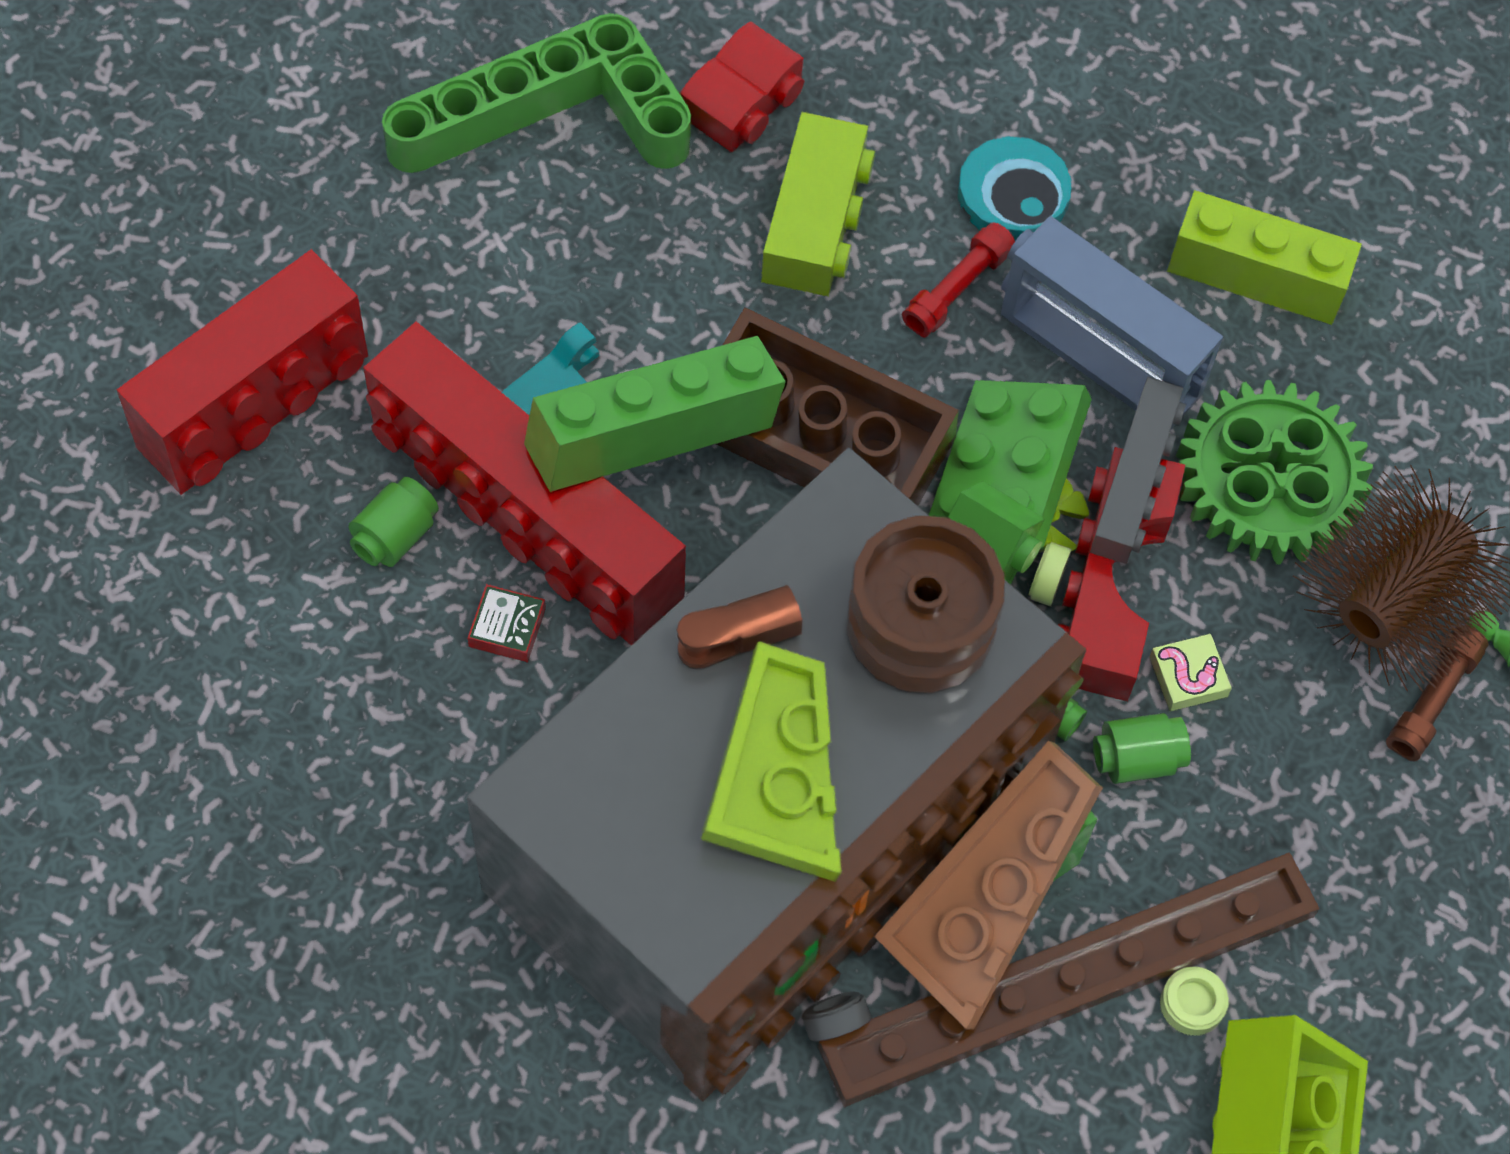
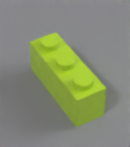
[761,112,875,297]
[1167,190,1362,325]

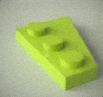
[700,642,841,882]

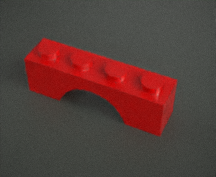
[1058,447,1185,702]

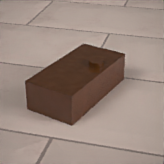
[716,307,959,506]

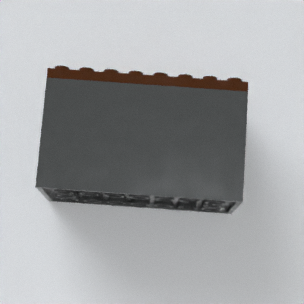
[467,448,1087,1102]

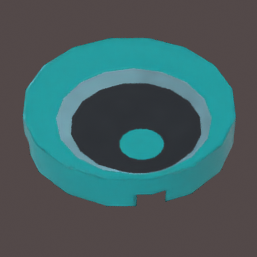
[958,136,1072,241]

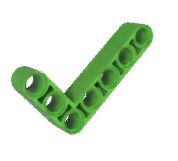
[382,13,691,173]

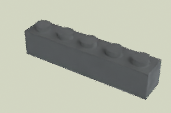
[1090,376,1186,564]

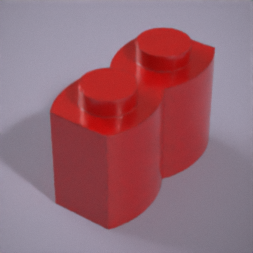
[680,21,804,152]

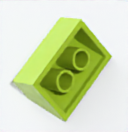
[1211,1015,1368,1154]

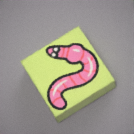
[1150,634,1232,711]

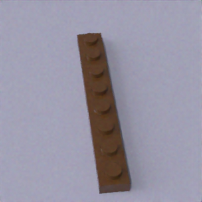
[818,852,1320,1107]

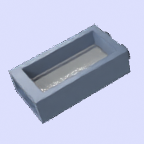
[1001,216,1224,431]

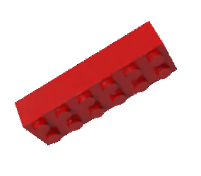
[363,321,686,646]

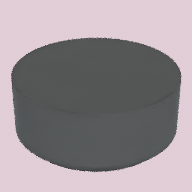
[802,991,872,1041]

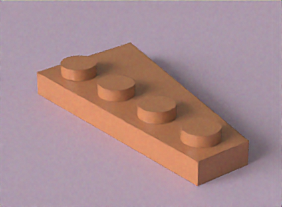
[874,741,1103,1029]

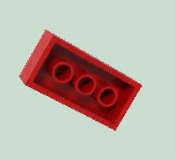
[116,249,368,495]

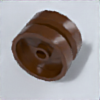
[847,515,1005,693]

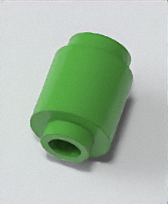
[348,477,439,567]
[1093,713,1191,784]

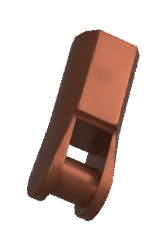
[677,585,802,669]

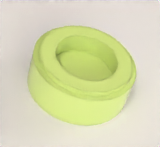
[1029,542,1072,607]
[1160,967,1229,1035]

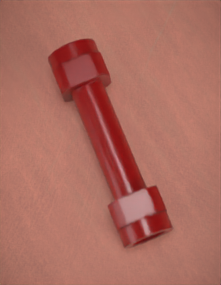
[902,222,1015,337]

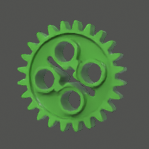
[1176,380,1373,564]

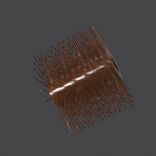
[1293,465,1510,692]

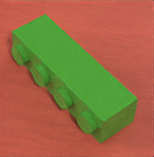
[524,336,786,492]

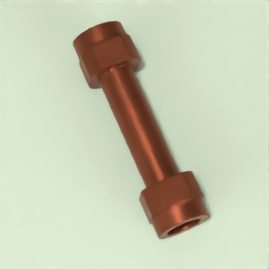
[1386,625,1489,761]

